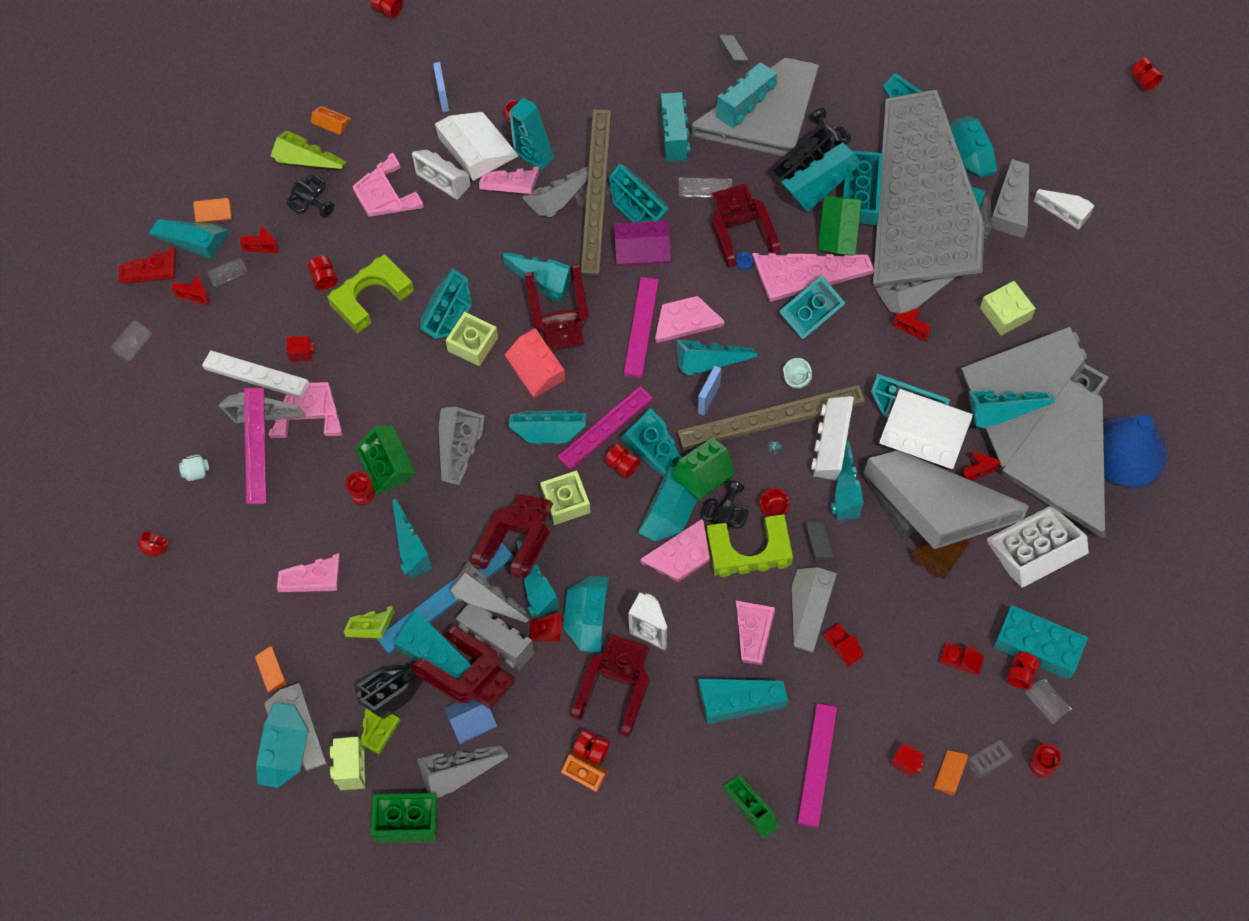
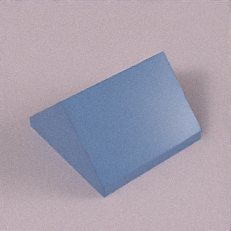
[443,700,497,745]

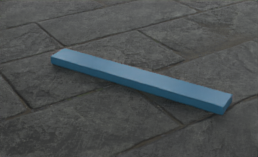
[376,543,514,655]

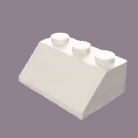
[412,150,470,200]
[629,593,667,650]

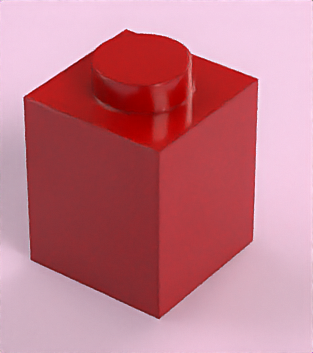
[286,336,315,362]
[890,742,925,778]

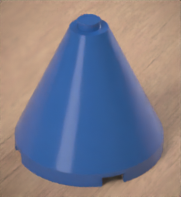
[1103,415,1168,489]

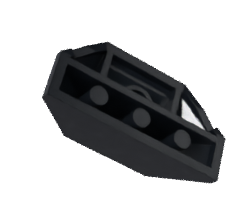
[768,122,835,184]
[355,664,423,719]

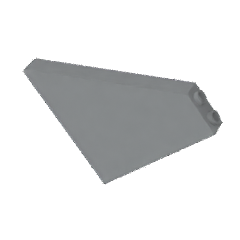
[692,58,819,156]
[962,327,1087,470]
[1002,380,1105,538]
[864,450,1029,549]

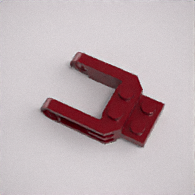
[711,183,781,268]
[524,264,589,351]
[472,494,553,579]
[412,625,515,710]
[571,634,650,737]

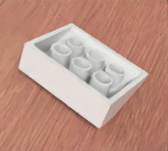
[435,112,518,181]
[879,389,973,469]
[986,506,1089,588]

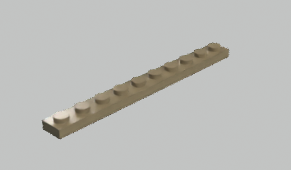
[581,109,611,276]
[677,385,865,450]

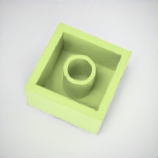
[980,281,1036,336]
[445,312,498,367]
[540,470,591,525]
[330,737,365,790]

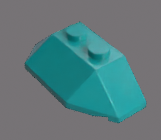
[950,116,997,178]
[609,163,669,223]
[420,269,472,339]
[871,374,950,418]
[509,410,586,444]
[638,466,698,542]
[563,576,609,653]
[256,702,309,788]

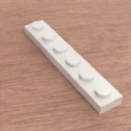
[202,350,310,399]

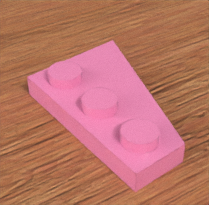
[479,167,540,194]
[277,553,340,592]
[736,601,775,666]

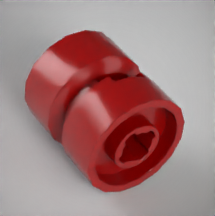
[371,0,403,18]
[1130,57,1164,91]
[307,256,338,290]
[604,443,641,479]
[346,472,375,505]
[1006,652,1041,690]
[573,729,611,766]
[1029,744,1062,778]

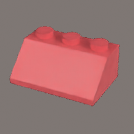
[505,328,565,398]

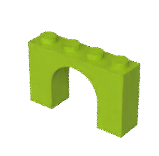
[327,254,414,334]
[706,515,793,577]

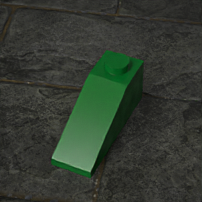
[723,775,779,839]

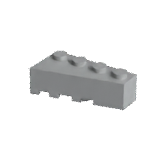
[989,159,1029,239]
[456,604,534,671]

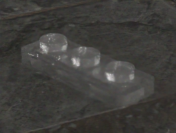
[678,177,732,197]

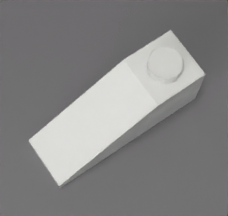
[1033,189,1095,230]

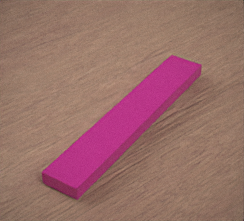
[624,277,659,378]
[557,386,653,471]
[244,388,267,504]
[798,703,837,828]

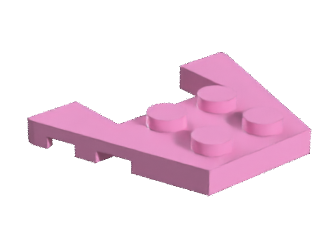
[352,153,424,217]
[269,382,343,438]

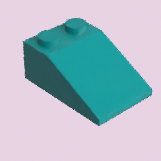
[779,274,846,339]

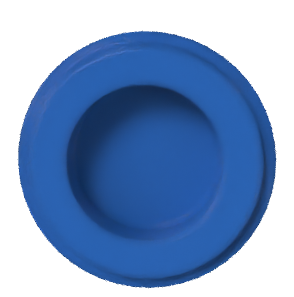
[735,252,753,271]

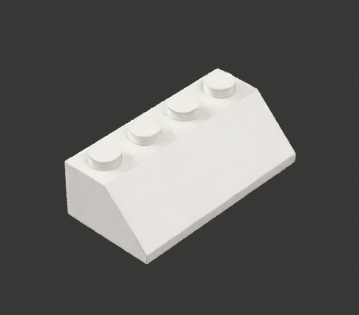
[811,396,854,480]

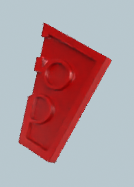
[118,246,176,284]

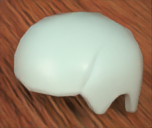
[783,358,812,388]

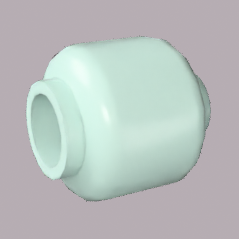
[179,454,209,481]

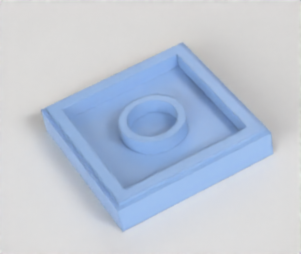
[433,62,449,112]
[698,366,721,416]

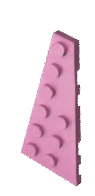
[752,253,874,302]

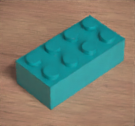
[843,151,883,225]
[993,605,1088,680]

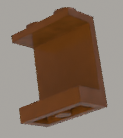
[911,537,972,579]

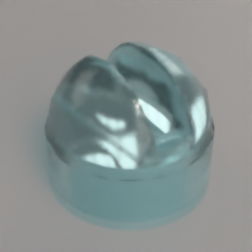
[767,440,783,455]

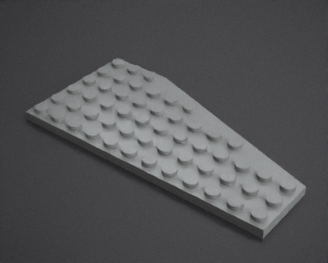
[873,90,985,287]

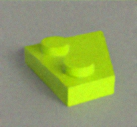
[344,606,395,639]
[361,708,401,755]

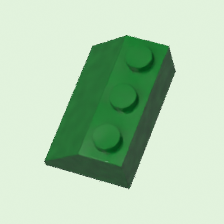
[818,195,861,255]
[355,425,415,495]
[672,437,735,500]
[371,793,438,844]

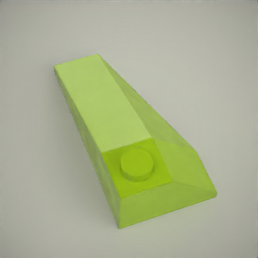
[271,131,347,169]

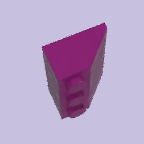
[614,221,671,266]

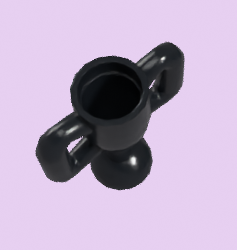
[809,108,851,147]
[287,174,335,218]
[701,480,749,529]

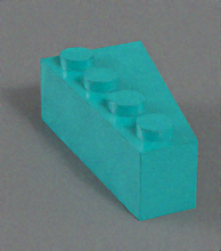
[717,62,777,128]
[661,92,690,162]
[509,98,555,171]
[782,143,862,212]
[393,610,471,680]
[698,679,788,725]

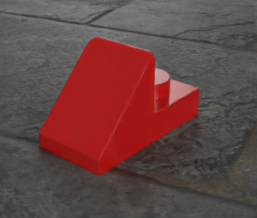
[240,225,279,253]
[171,275,211,306]
[893,308,932,342]
[961,451,1001,481]
[529,613,563,642]
[823,623,864,668]
[939,642,984,676]

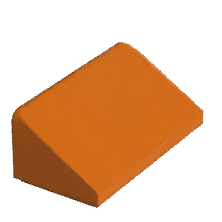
[311,106,351,135]
[193,198,232,223]
[255,646,287,693]
[934,750,968,796]
[561,752,608,792]

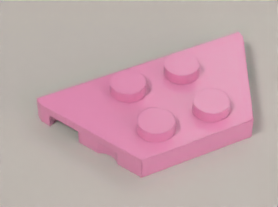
[655,296,724,343]
[640,519,710,582]

